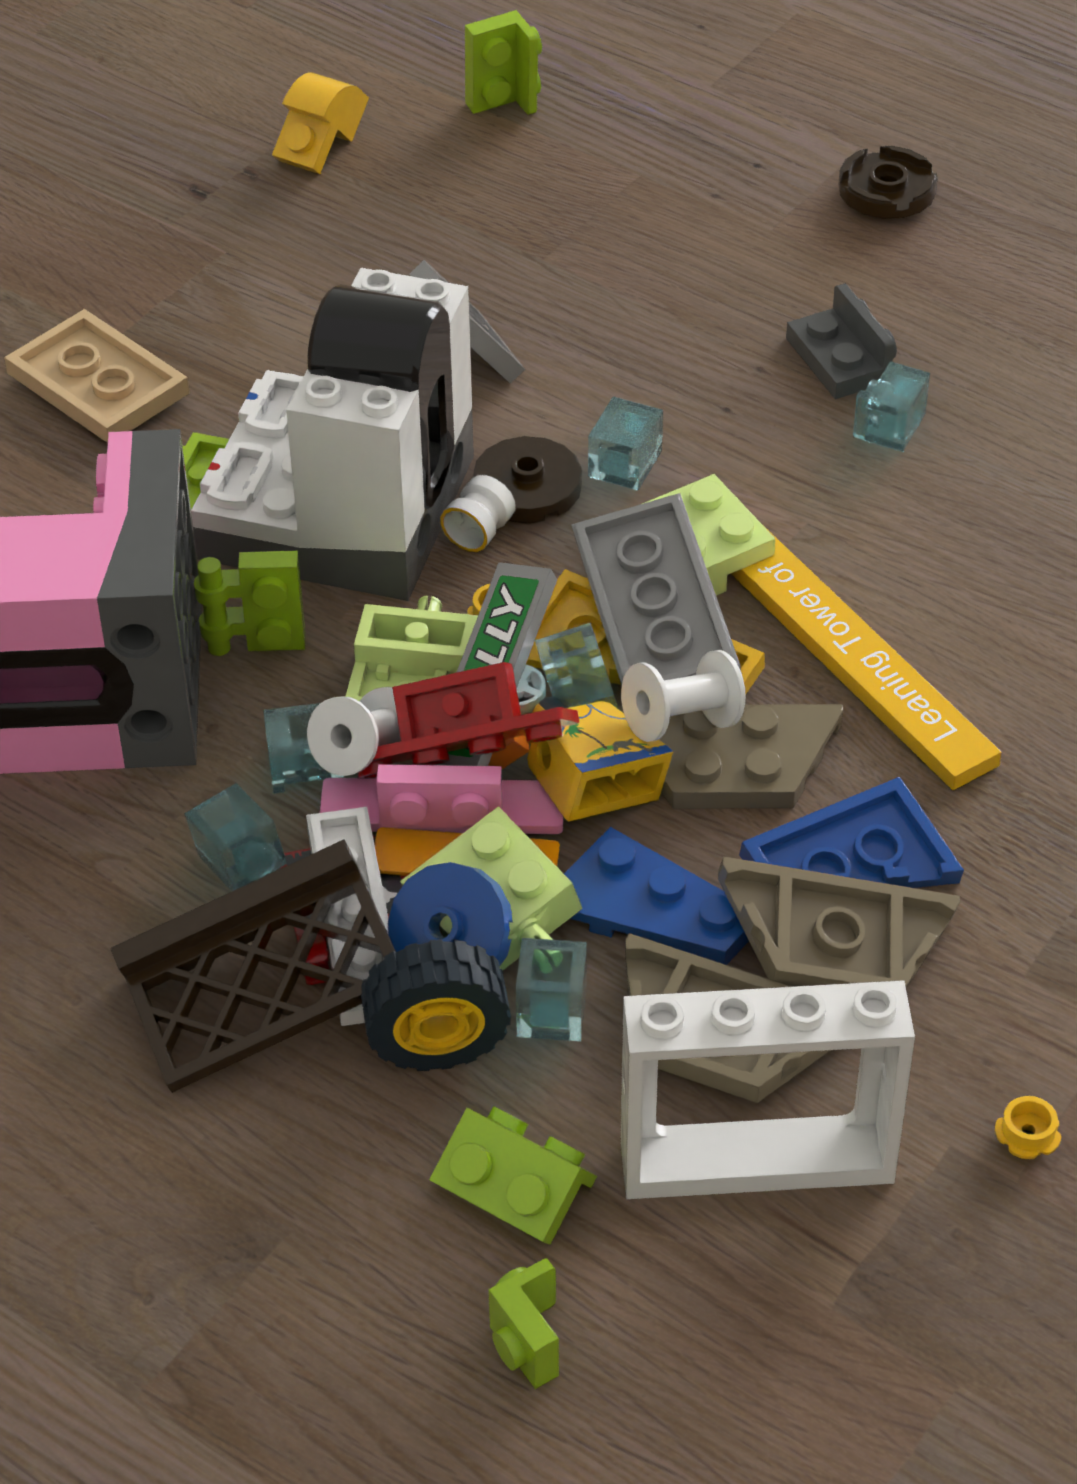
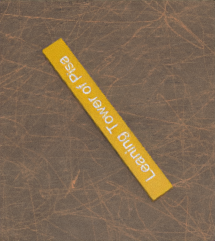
[731,525,1002,790]

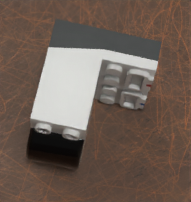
[191,268,474,601]

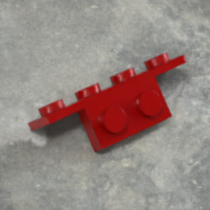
[357,662,580,779]

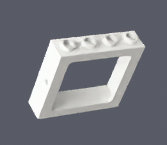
[621,980,915,1199]

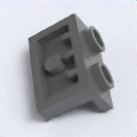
[786,283,897,399]

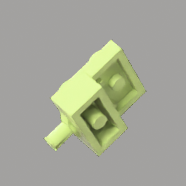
[642,474,775,596]
[345,596,478,701]
[400,806,583,971]

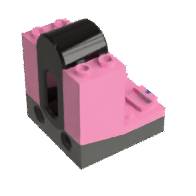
[0,429,202,774]

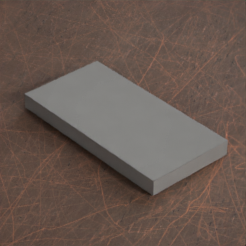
[571,493,742,686]

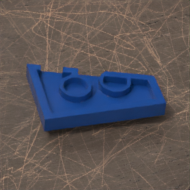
[739,777,964,888]
[564,827,749,965]

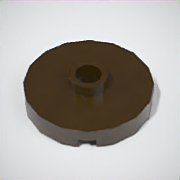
[838,146,938,219]
[473,436,582,523]

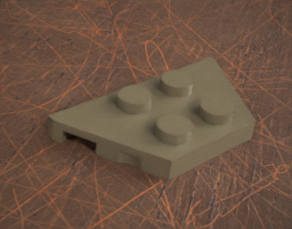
[616,704,843,809]
[718,856,960,988]
[625,933,831,1103]

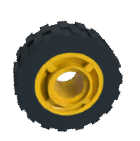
[361,939,511,1071]

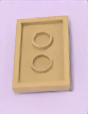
[4,309,190,443]

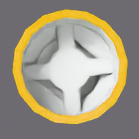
[440,475,515,552]

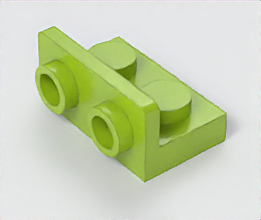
[465,10,542,115]

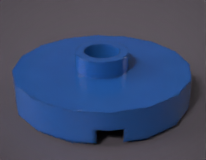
[387,862,513,966]

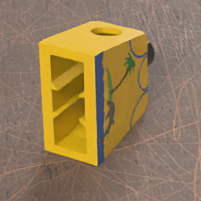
[527,696,673,822]

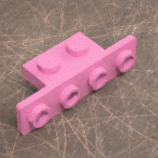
[320,765,563,834]

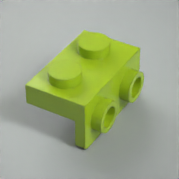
[429,1106,597,1245]

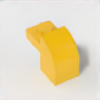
[272,72,369,174]

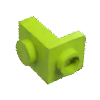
[488,1258,559,1389]

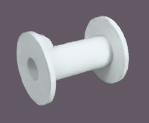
[621,650,746,742]
[307,687,403,776]

